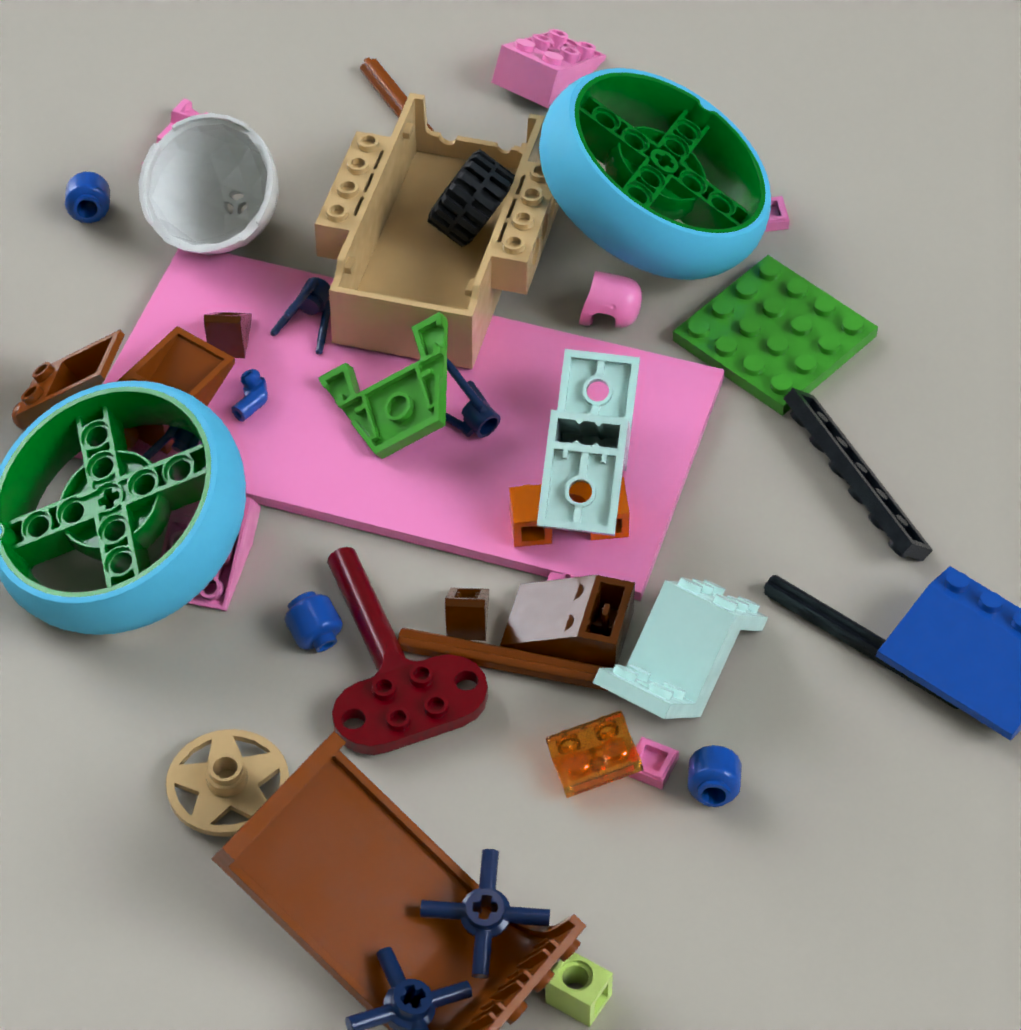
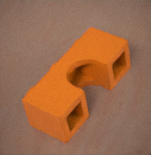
[509,477,630,547]

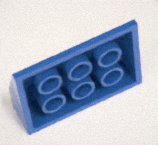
[876,566,1021,741]

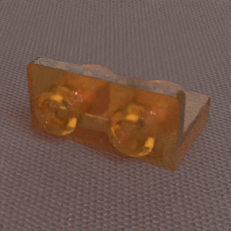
[546,711,644,798]

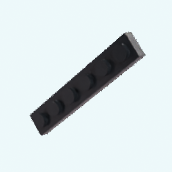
[783,388,933,561]

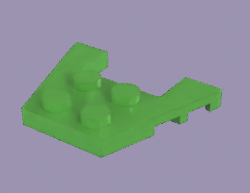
[318,312,448,459]

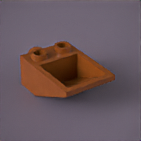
[117,326,235,455]
[12,329,125,430]

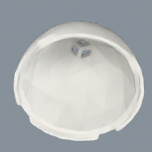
[138,113,279,255]

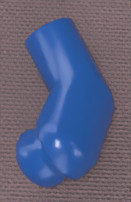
[231,369,268,422]

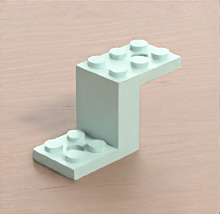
[537,349,640,536]
[593,577,768,719]

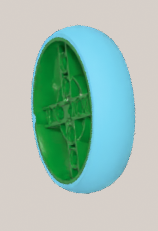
[539,68,771,280]
[0,381,246,635]

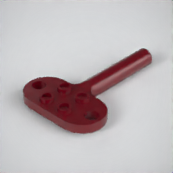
[327,547,488,755]

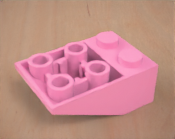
[492,29,606,108]
[160,497,261,611]

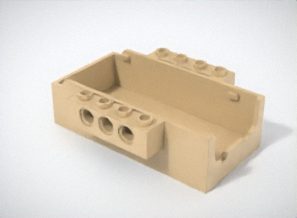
[315,93,559,369]

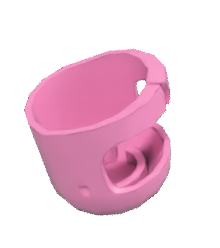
[579,271,642,328]

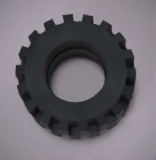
[427,149,515,247]

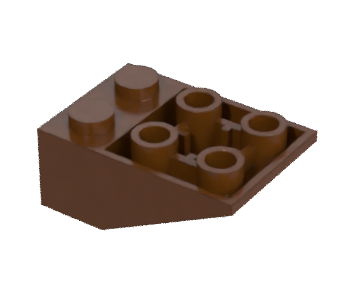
[500,575,635,668]

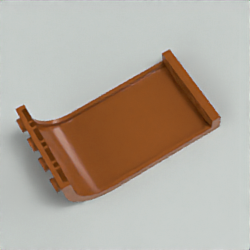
[211,731,586,1030]

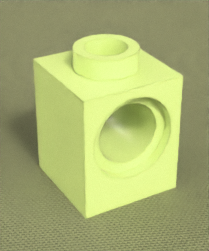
[545,952,613,1027]

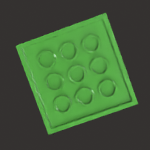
[673,255,878,416]

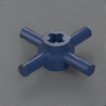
[420,849,550,979]
[345,947,472,1030]

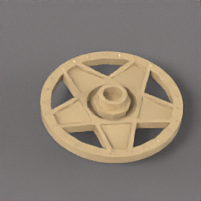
[166,729,289,837]

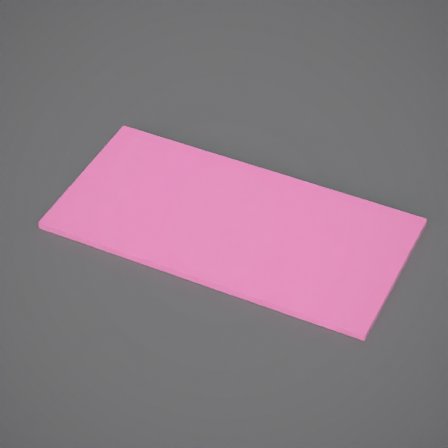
[74,248,725,601]

